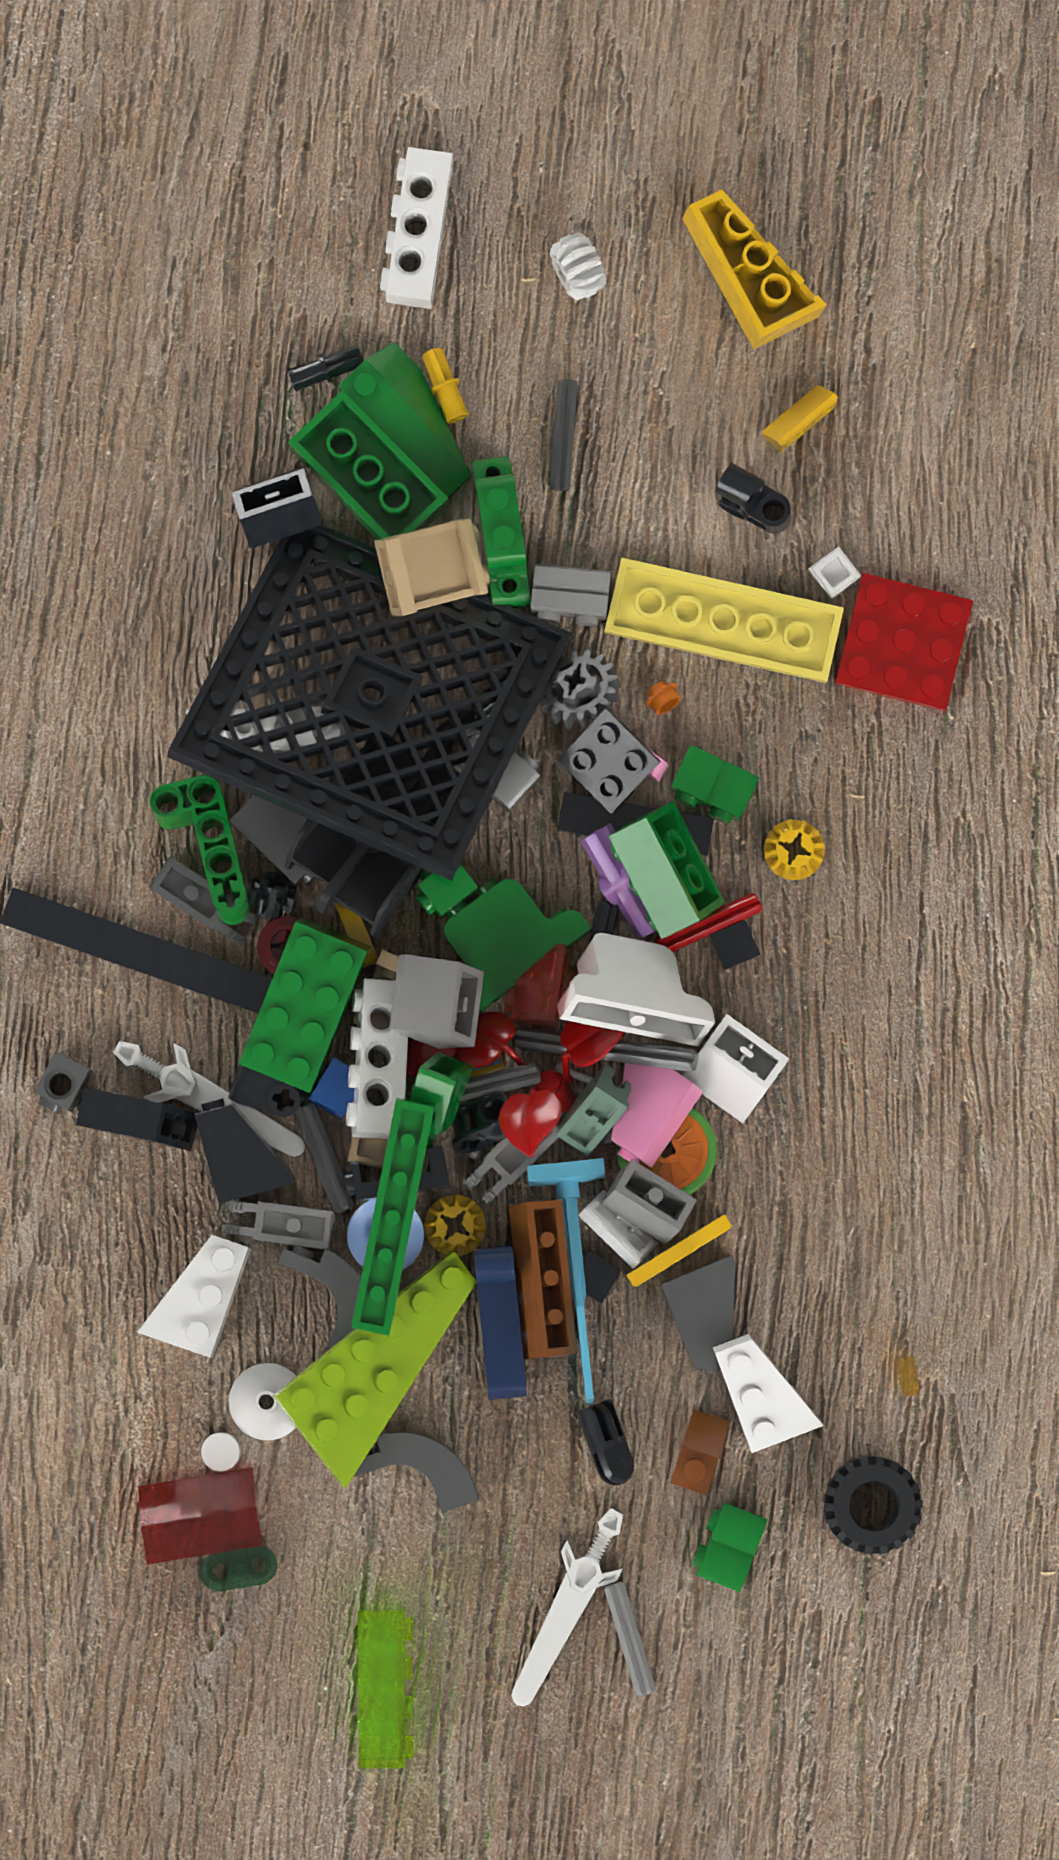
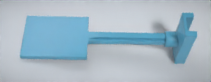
[527,1158,605,1406]

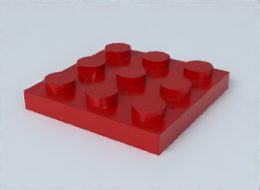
[835,573,973,712]

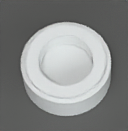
[201,1432,241,1471]

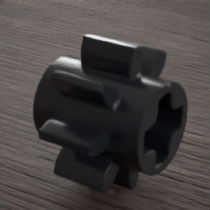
[249,872,297,919]

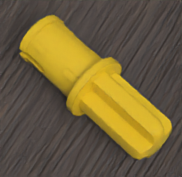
[422,347,470,424]

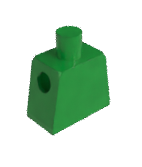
[410,1052,473,1149]

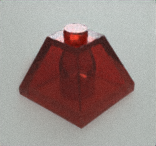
[504,943,569,1028]

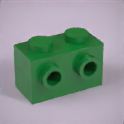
[416,865,478,919]

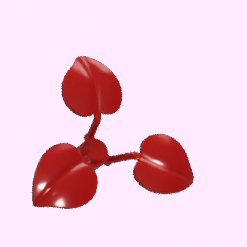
[456,1011,624,1157]

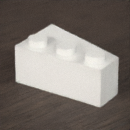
[137,1235,251,1358]

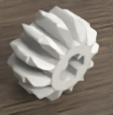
[550,232,606,300]

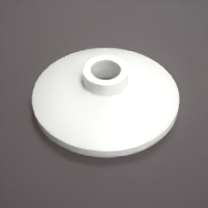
[229,1363,296,1440]

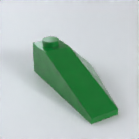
[338,342,471,498]

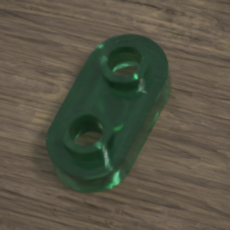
[200,1545,278,1591]

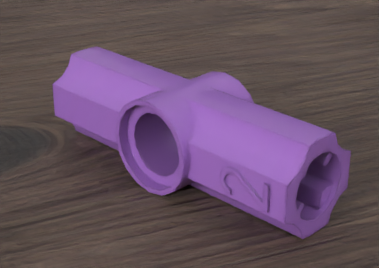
[580,823,655,939]

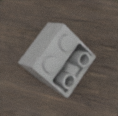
[389,954,484,1049]

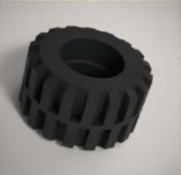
[823,1456,923,1555]

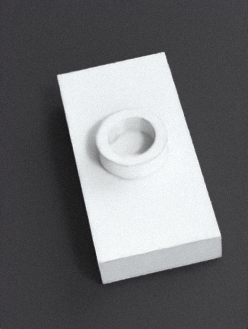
[578,1190,658,1269]

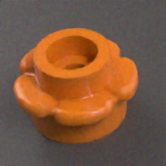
[645,681,681,715]

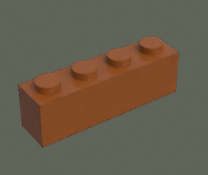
[509,1199,577,1360]

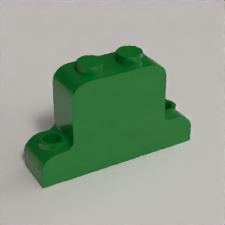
[471,456,531,609]
[444,878,592,1013]

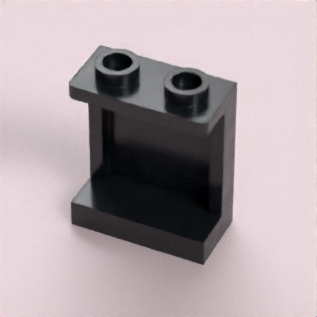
[345,1146,450,1203]

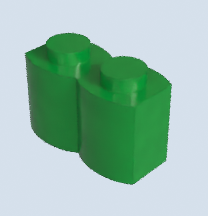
[669,745,759,824]
[692,1503,768,1592]

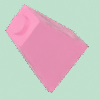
[611,1063,703,1168]

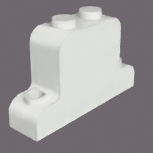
[558,933,715,1046]

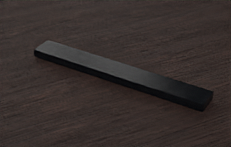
[0,887,273,1014]

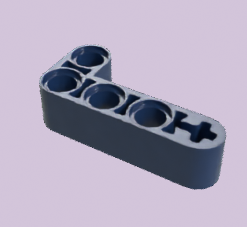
[474,1246,527,1400]

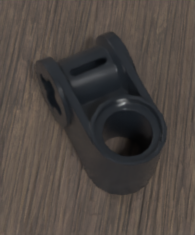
[228,1064,306,1117]
[452,1092,508,1153]

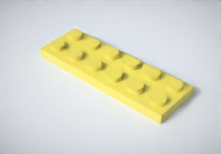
[604,557,844,683]

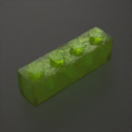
[358,1608,414,1769]

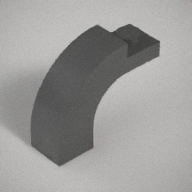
[278,1245,361,1351]
[353,1432,479,1513]

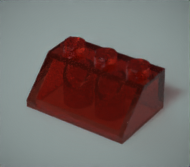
[138,1467,265,1565]

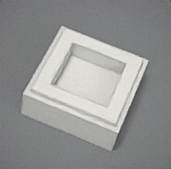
[808,546,861,601]

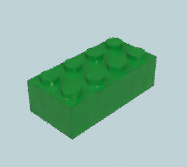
[288,390,449,540]
[239,918,372,1093]

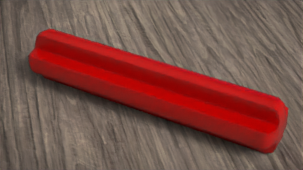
[654,893,762,952]

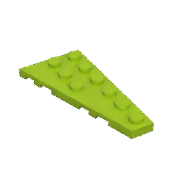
[273,1251,477,1488]

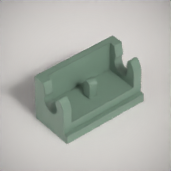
[556,1063,631,1156]

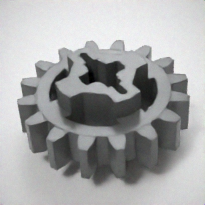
[540,649,621,729]

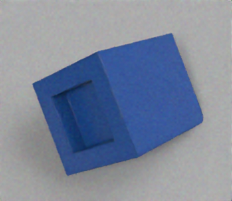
[307,1057,354,1119]

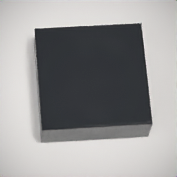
[710,920,760,970]
[583,1251,621,1303]

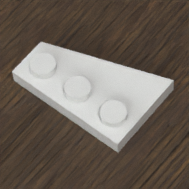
[713,1334,824,1453]

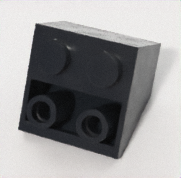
[231,466,323,549]

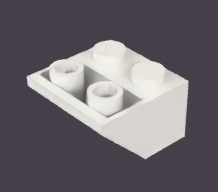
[683,1014,789,1124]

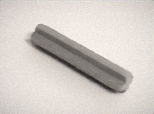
[605,1582,655,1696]

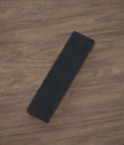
[557,792,714,857]

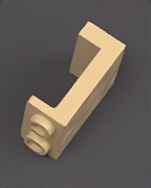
[374,519,489,616]

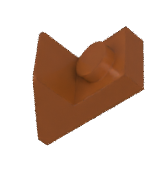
[670,1409,730,1495]

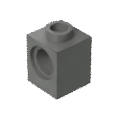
[34,1051,93,1114]

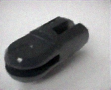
[576,1399,635,1485]

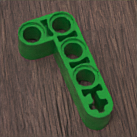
[149,775,250,925]

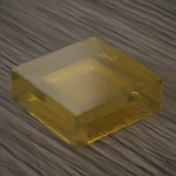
[896,1356,920,1397]

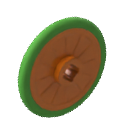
[617,1108,717,1195]

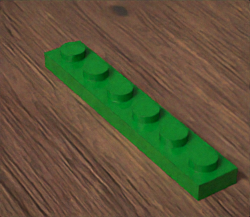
[351,1098,435,1335]

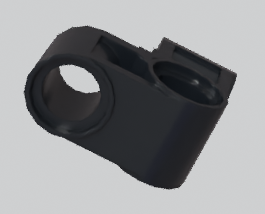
[715,462,791,534]

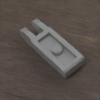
[464,1124,559,1205]
[223,1201,335,1250]

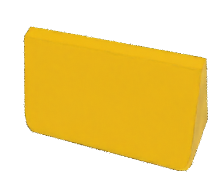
[762,385,838,453]

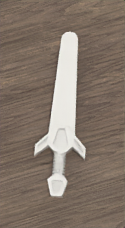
[113,1041,305,1157]
[512,1508,623,1706]

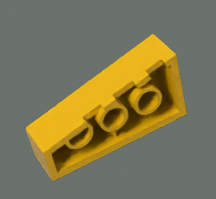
[682,189,827,350]

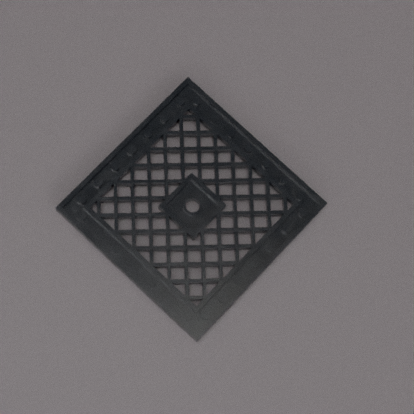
[167,525,572,881]

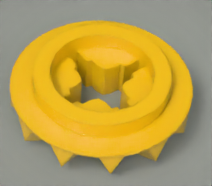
[764,819,825,880]
[424,1195,486,1256]

